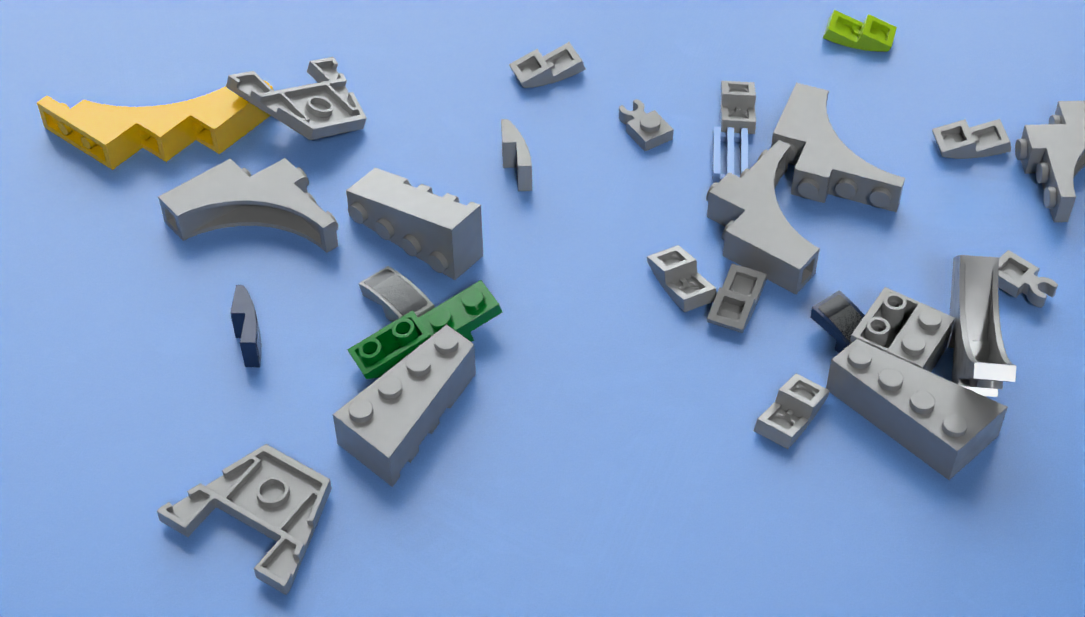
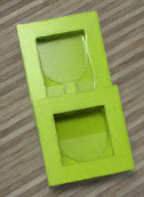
[823,10,897,52]

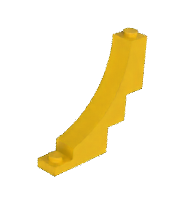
[37,80,273,170]

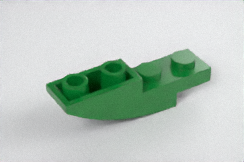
[347,280,503,379]

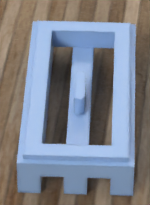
[713,127,748,182]

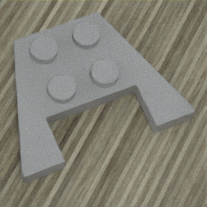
[226,57,367,140]
[157,444,332,595]

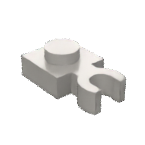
[619,99,674,151]
[998,250,1058,308]

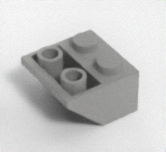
[850,287,955,372]

